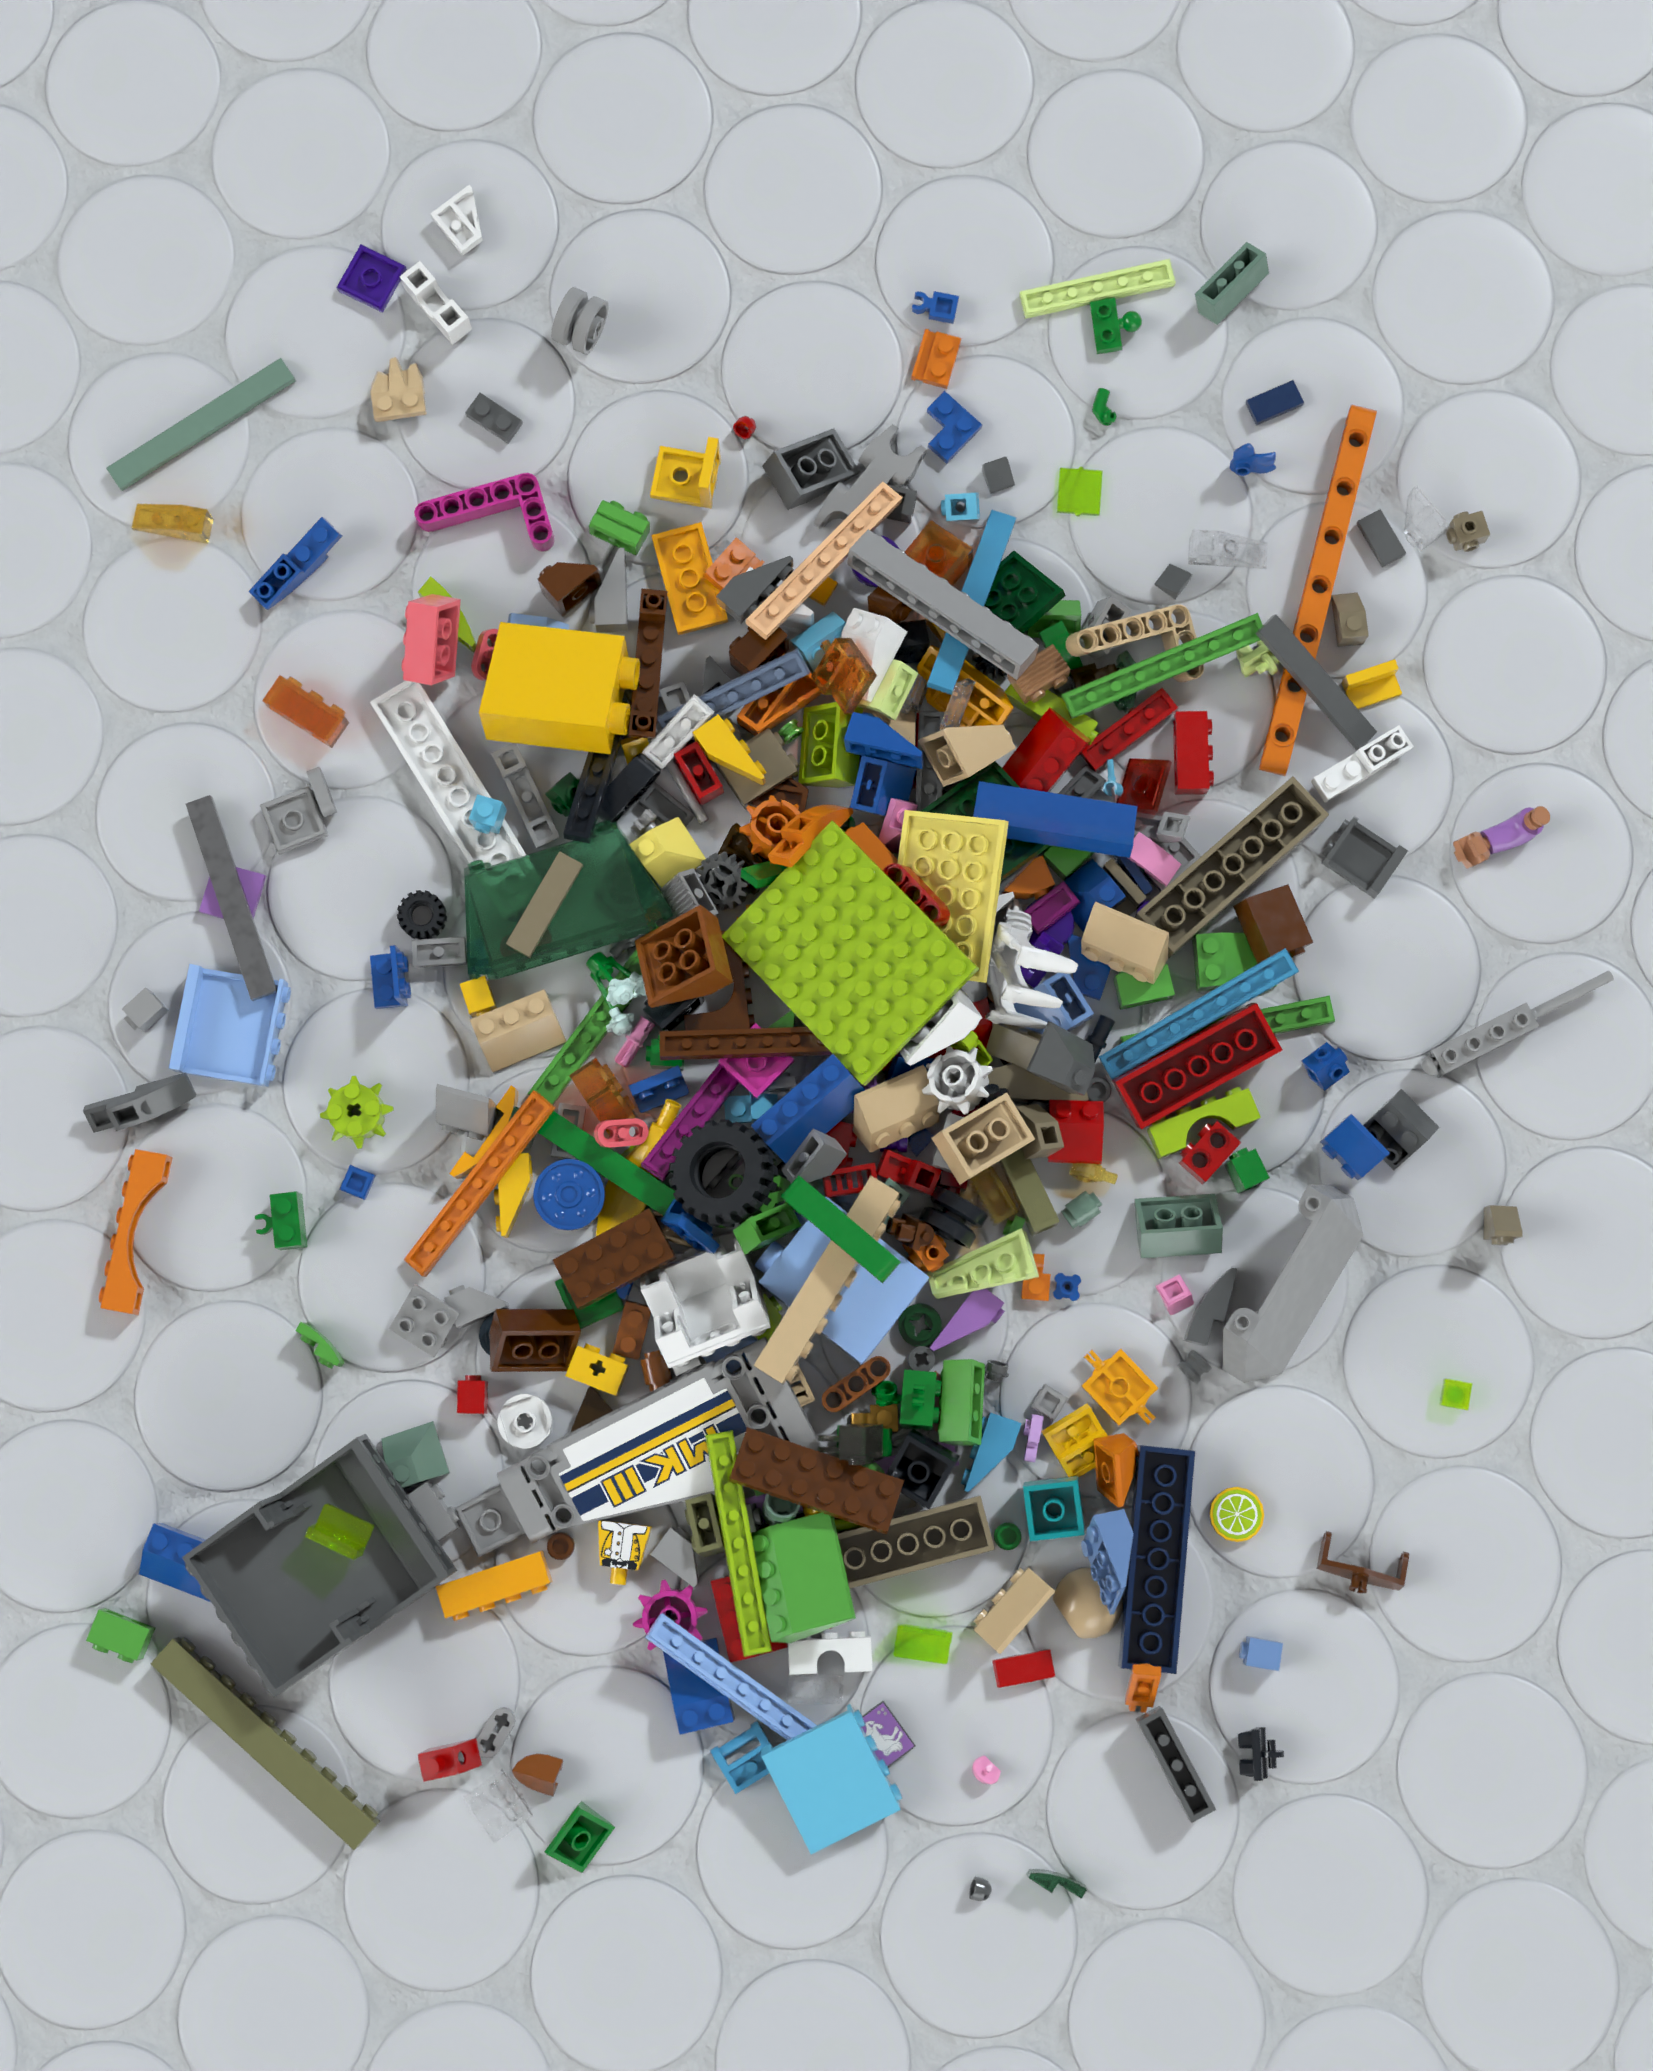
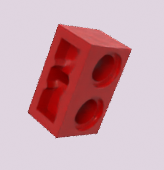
[1179,1121,1241,1185]

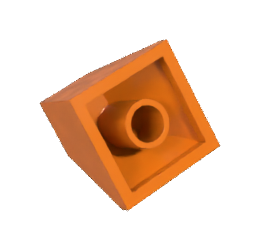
[1094,1433,1138,1507]

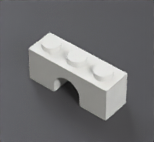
[400,261,472,345]
[788,1631,872,1675]

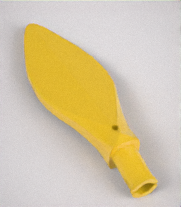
[596,1099,682,1236]

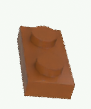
[612,1300,651,1360]

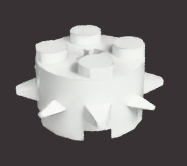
[922,1046,993,1115]

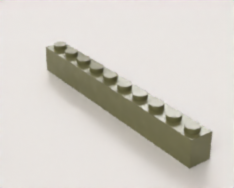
[151,1637,380,1850]

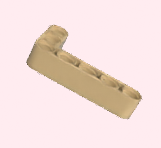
[1066,604,1204,683]

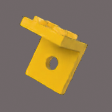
[650,437,721,509]

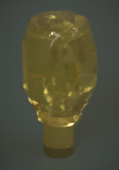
[1069,1163,1118,1185]

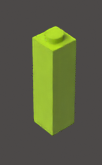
[1005,683,1099,745]

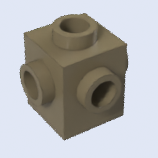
[1446,511,1490,552]

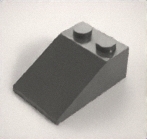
[762,428,860,510]

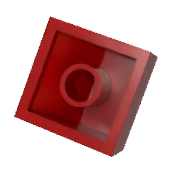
[1048,1100,1104,1164]

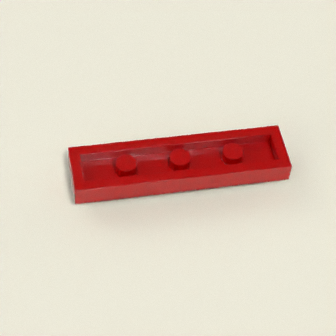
[1080,688,1178,772]

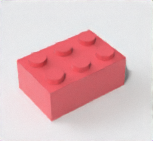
[401,594,461,685]

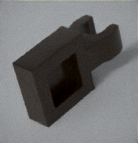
[1070,663,1118,688]

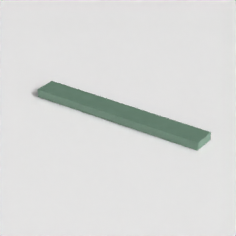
[106,358,296,491]

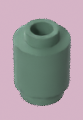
[1061,1191,1102,1229]

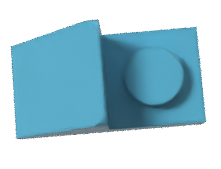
[724,1093,778,1123]

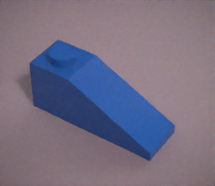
[844,712,924,769]

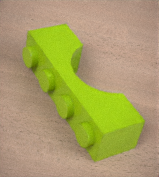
[1146,1086,1261,1159]

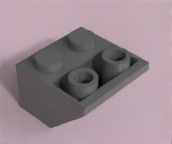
[1363,1089,1439,1170]

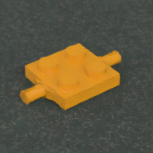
[1081,1348,1158,1426]

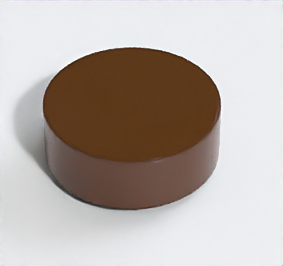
[547,1532,575,1560]

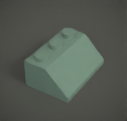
[1134,1193,1223,1258]

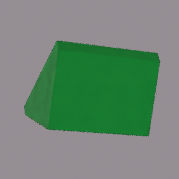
[544,1801,615,1873]

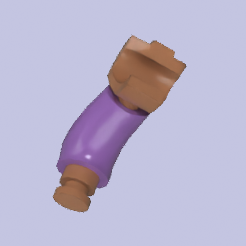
[1453,806,1550,869]

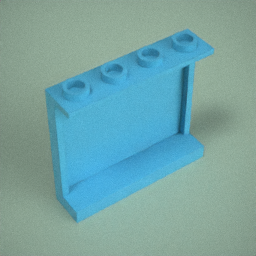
[761,1704,903,1854]

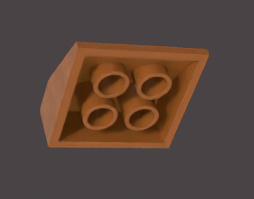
[635,905,733,1007]

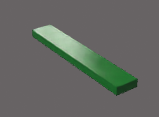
[537,1111,676,1215]

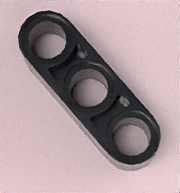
[598,753,661,827]

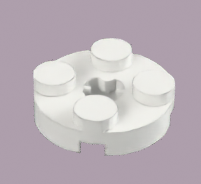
[497,1394,553,1449]

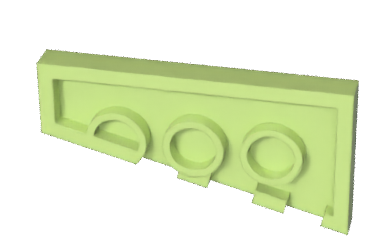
[927,1228,1039,1299]

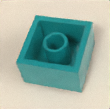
[1023,1476,1085,1541]

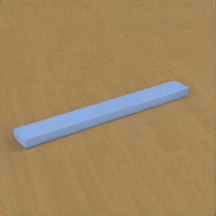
[645,1613,817,1740]

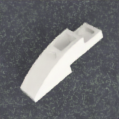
[1310,725,1414,803]

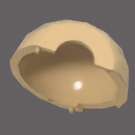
[1053,1568,1123,1638]

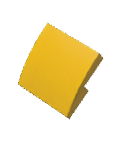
[1041,1403,1108,1477]

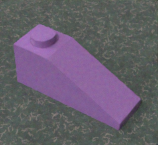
[930,1288,1005,1352]

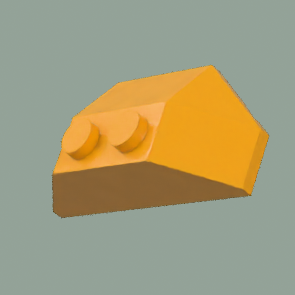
[917,645,1014,727]

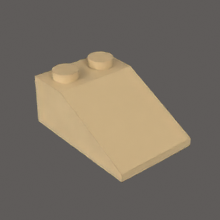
[932,1093,1035,1185]

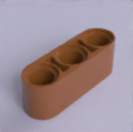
[822,1356,890,1412]

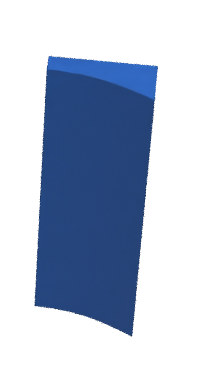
[973,781,1138,858]

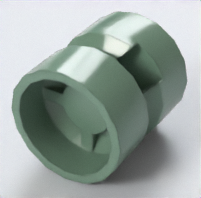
[762,1494,800,1526]

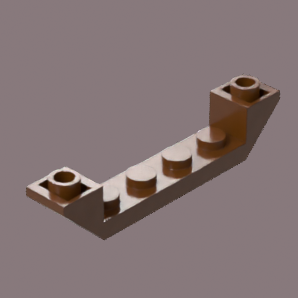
[629,588,668,739]

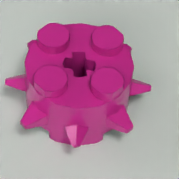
[633,1580,708,1651]

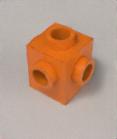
[902,1233,949,1272]

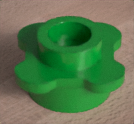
[871,1381,902,1407]

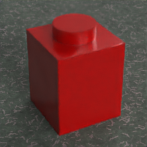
[457,1375,488,1414]

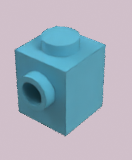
[469,794,507,834]

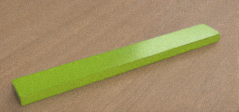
[705,1431,772,1657]

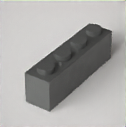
[1135,1706,1216,1823]

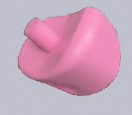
[972,1756,1001,1784]

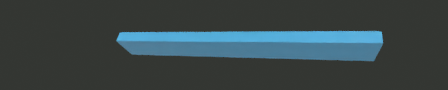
[927,510,1017,695]
[1098,948,1299,1080]

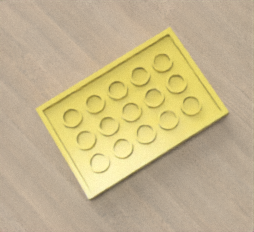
[895,810,1009,983]

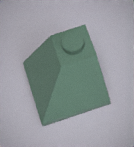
[381,1421,450,1489]

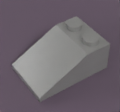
[436,1084,499,1141]

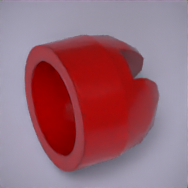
[733,416,756,439]

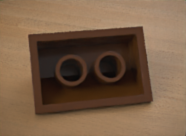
[490,1309,581,1372]

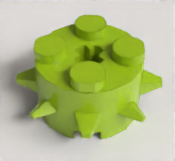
[320,1076,394,1149]

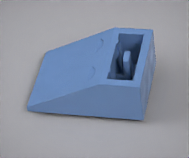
[1013,973,1094,1034]
[1081,1509,1133,1615]

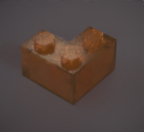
[569,1058,636,1136]

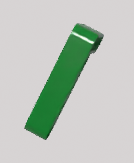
[781,1175,901,1283]

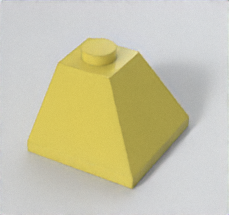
[630,817,706,888]

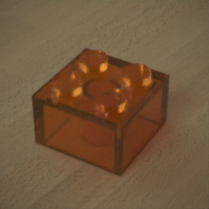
[905,520,973,586]

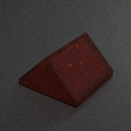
[1116,758,1172,815]

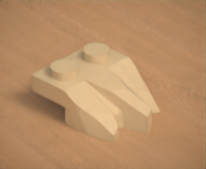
[371,357,427,422]

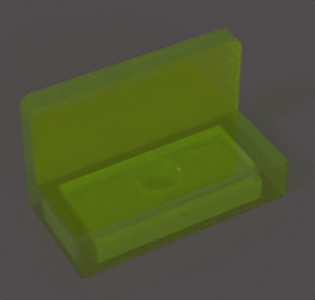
[305,1503,374,1560]
[893,1623,953,1664]

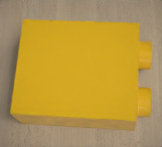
[479,622,640,754]

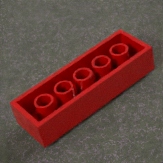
[1112,1002,1283,1129]

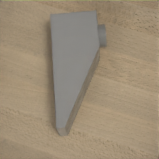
[590,548,628,632]

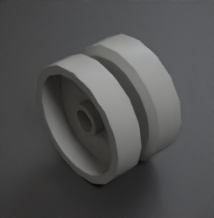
[551,287,609,355]

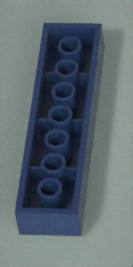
[1118,1445,1195,1674]

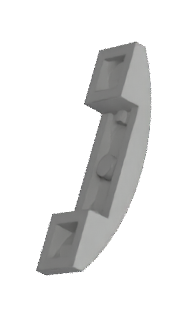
[492,743,560,849]
[1094,799,1190,843]

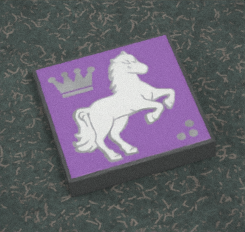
[862,1700,916,1767]

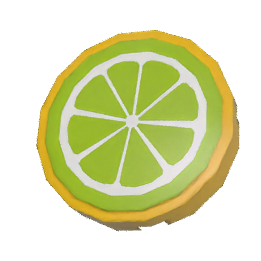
[1209,1487,1264,1542]

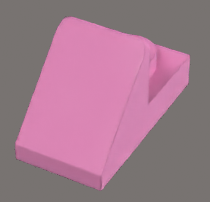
[879,798,918,853]

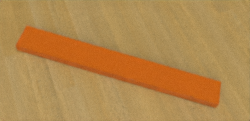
[404,1090,556,1277]

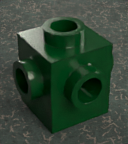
[545,772,580,817]

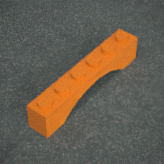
[99,1149,173,1315]

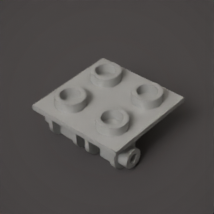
[389,1284,460,1357]

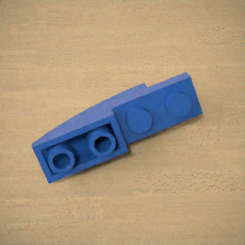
[248,517,342,610]

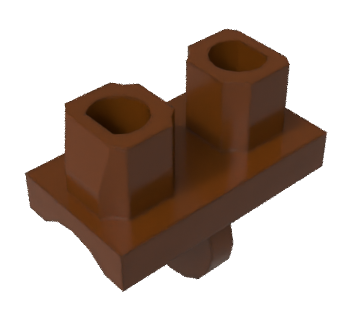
[886,1213,934,1251]

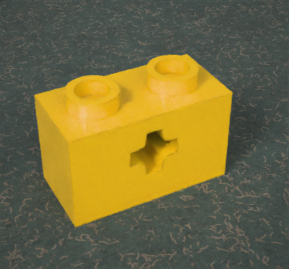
[565,1343,630,1396]

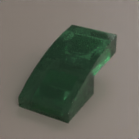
[1027,1869,1087,1899]

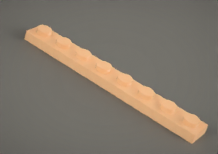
[746,481,903,640]

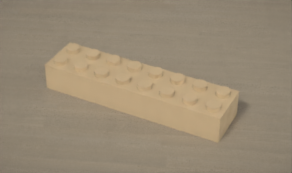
[753,1176,901,1385]

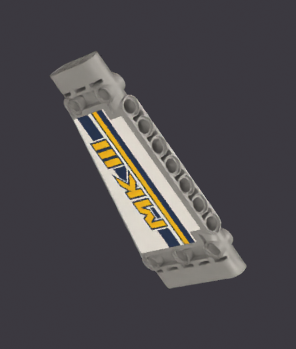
[497,1337,825,1543]

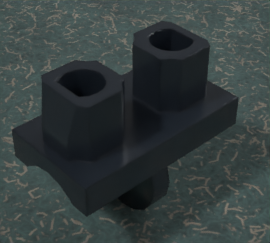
[1238,1727,1284,1781]

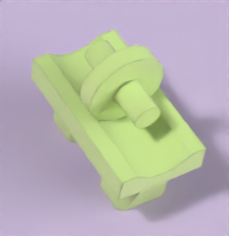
[1236,640,1279,678]

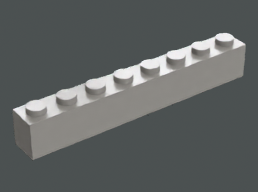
[847,529,1039,680]

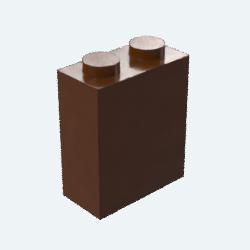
[1233,884,1313,964]

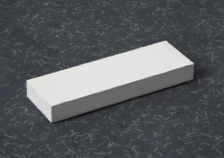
[642,694,714,770]

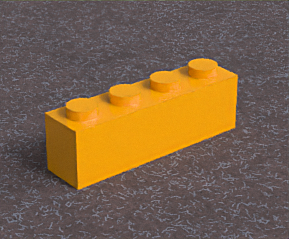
[436,1550,553,1621]

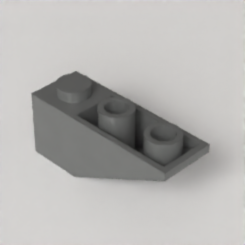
[716,556,794,624]

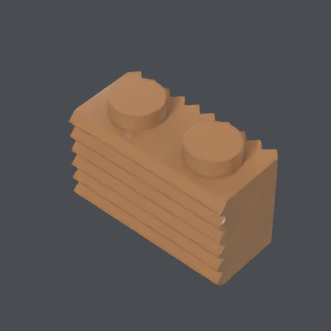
[1007,644,1070,704]

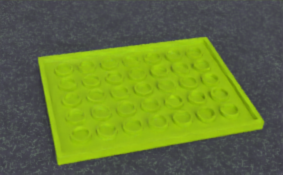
[722,821,979,1086]

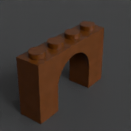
[684,931,755,1031]

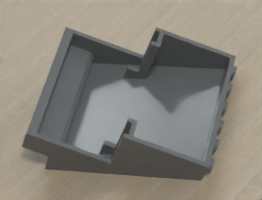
[182,1434,457,1697]

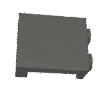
[1322,816,1408,899]

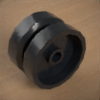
[918,1186,988,1249]

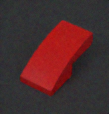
[992,1649,1056,1688]

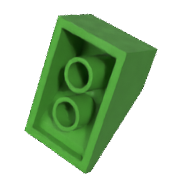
[1192,932,1277,992]

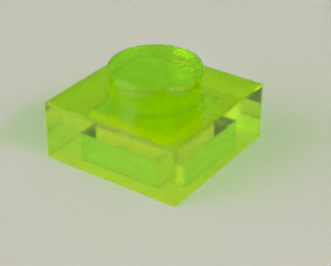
[1439,1378,1472,1411]

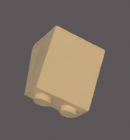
[918,725,1016,787]

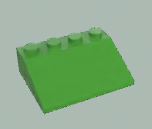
[751,1512,856,1643]

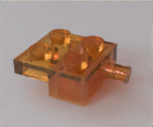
[811,638,877,714]

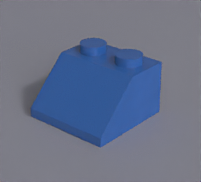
[1320,1114,1390,1180]

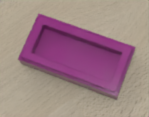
[1024,881,1081,935]

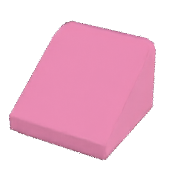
[1156,1274,1194,1315]

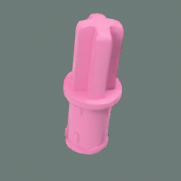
[615,1016,656,1068]

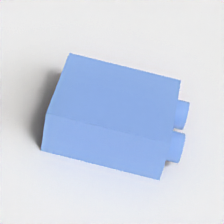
[755,1196,930,1365]

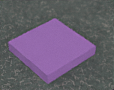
[199,867,267,919]

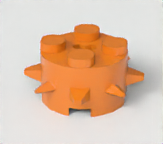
[739,795,800,861]

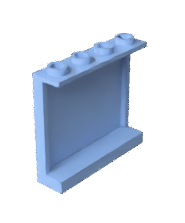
[169,964,291,1087]

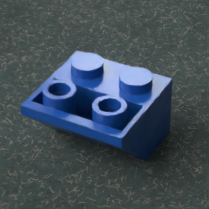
[850,756,917,816]

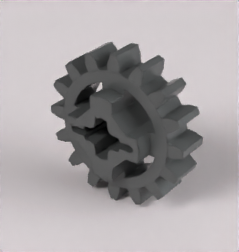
[696,852,751,910]

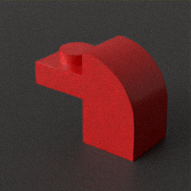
[876,1149,942,1195]

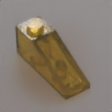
[132,504,214,544]

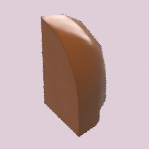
[512,1754,563,1797]

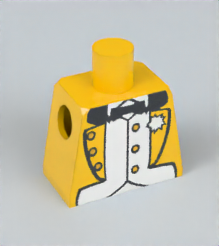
[598,1520,652,1585]

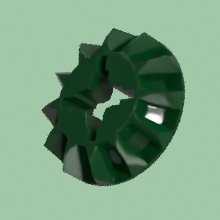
[898,1303,942,1347]

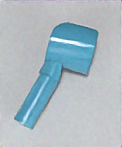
[1103,759,1123,796]

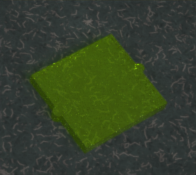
[1057,467,1103,517]

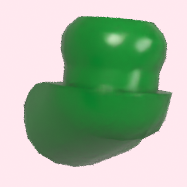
[1092,388,1117,426]

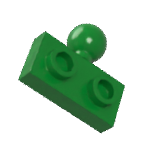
[1090,298,1142,354]

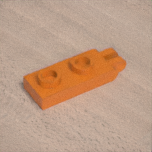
[1125,1663,1161,1713]

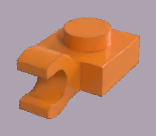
[1021,1253,1051,1301]

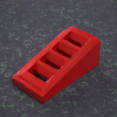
[822,1163,878,1198]

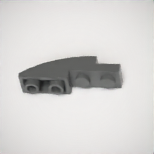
[83,1072,196,1133]

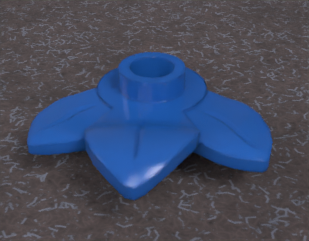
[1230,443,1276,476]

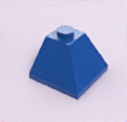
[1064,859,1126,933]

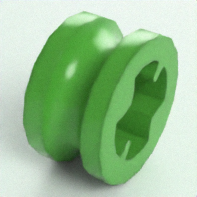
[778,719,804,744]

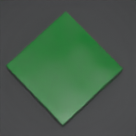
[554,1278,625,1330]

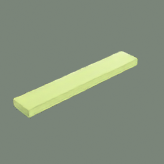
[1019,259,1176,319]

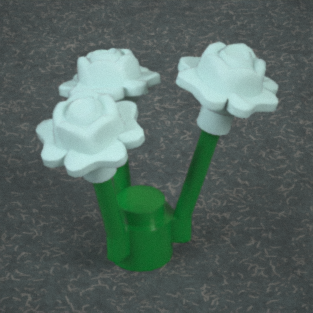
[586,952,647,1036]

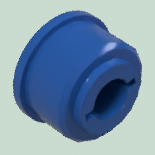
[533,1159,605,1231]

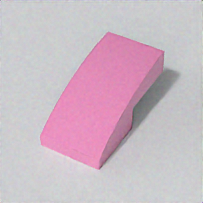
[1128,832,1181,887]

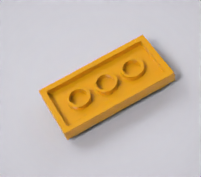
[651,522,728,635]

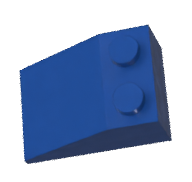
[663,1637,735,1735]

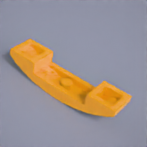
[449,1085,518,1179]

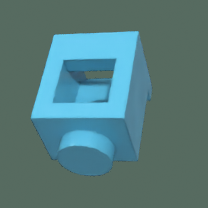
[941,493,980,521]

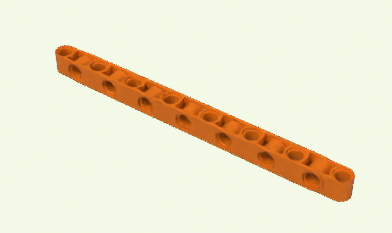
[1259,404,1377,776]

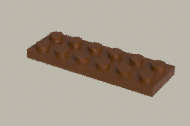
[729,1427,904,1535]

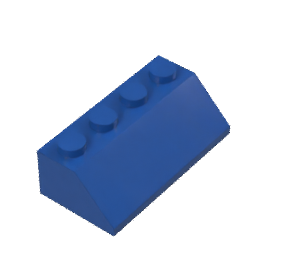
[751,1054,866,1163]
[139,1523,211,1602]

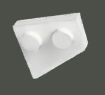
[430,184,483,256]

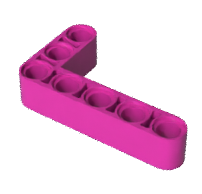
[414,473,555,551]

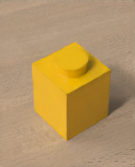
[460,975,497,1018]

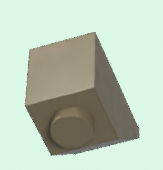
[1331,592,1369,647]

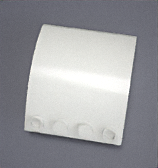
[640,1230,770,1368]

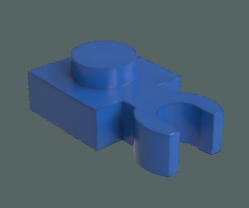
[912,291,959,324]

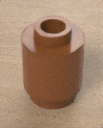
[640,1350,672,1391]

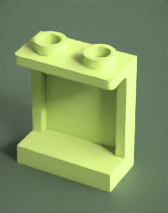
[838,659,918,720]

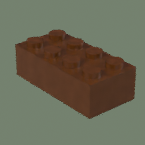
[553,1208,677,1310]

